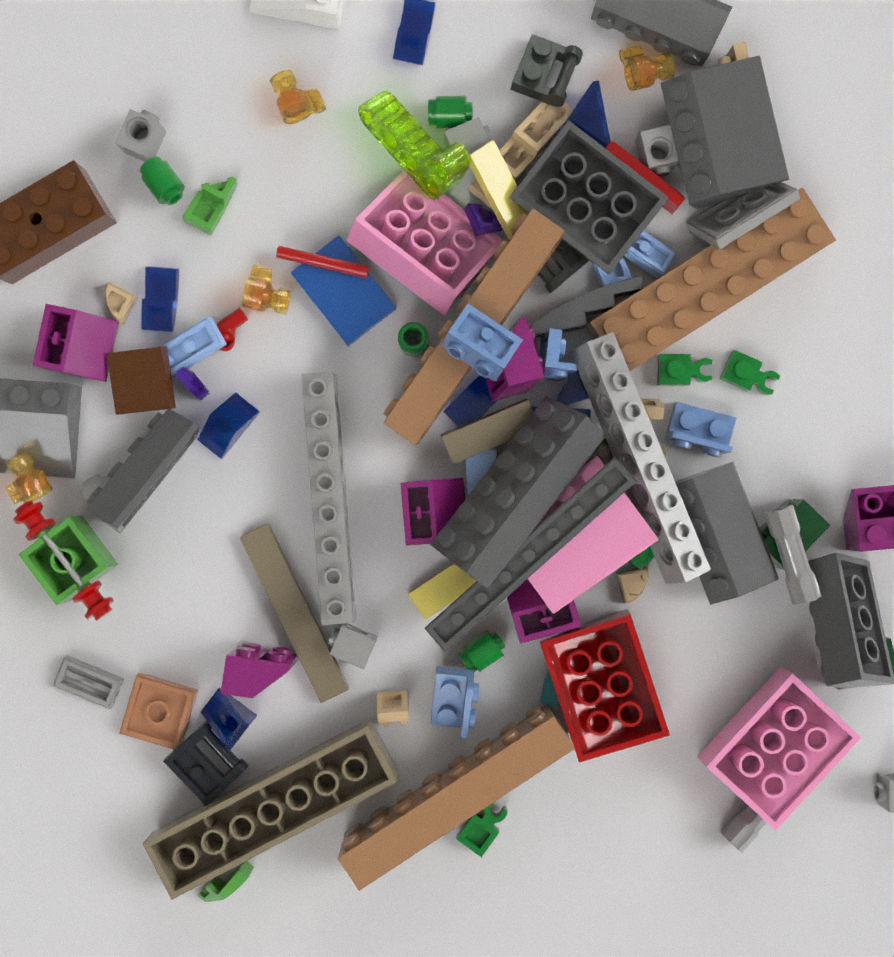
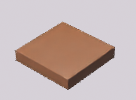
[119,673,198,749]

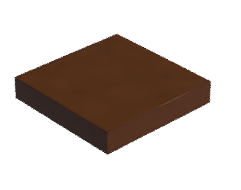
[106,346,176,415]

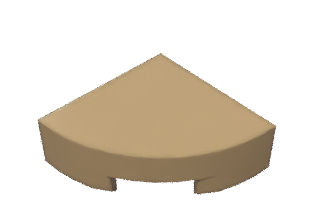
[105,282,138,325]
[616,567,649,604]

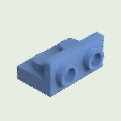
[442,304,523,381]
[539,328,577,381]
[665,402,736,458]
[431,666,479,739]

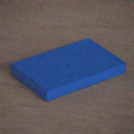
[291,235,396,347]

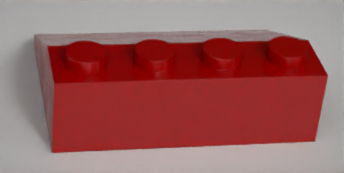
[540,609,670,763]

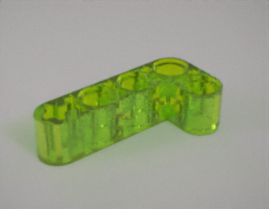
[358,90,471,200]

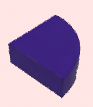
[464,204,503,236]
[175,367,210,400]

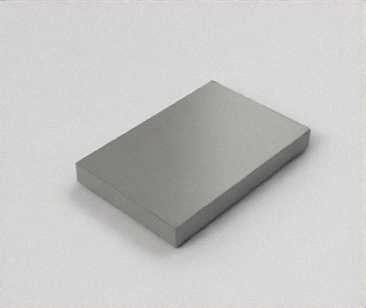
[686,182,801,249]

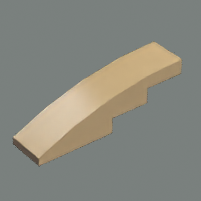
[469,102,575,209]

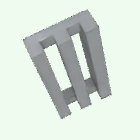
[53,656,124,709]

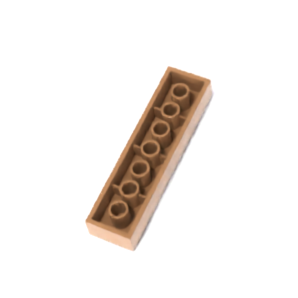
[585,187,836,371]
[383,208,565,445]
[338,704,575,891]

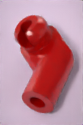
[216,307,248,352]

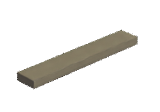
[239,524,349,703]

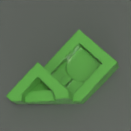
[182,177,238,235]
[198,861,254,902]

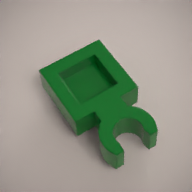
[720,350,780,395]
[657,354,712,386]
[456,803,508,858]

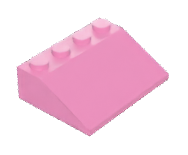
[347,166,503,317]
[528,456,659,614]
[697,666,861,831]

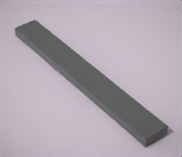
[424,457,637,652]

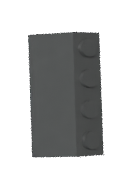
[591,0,732,66]
[87,409,199,534]
[675,461,779,605]
[808,552,894,689]

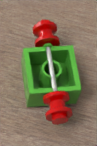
[13,500,119,621]

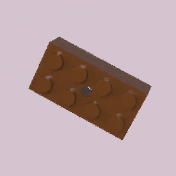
[0,160,117,284]

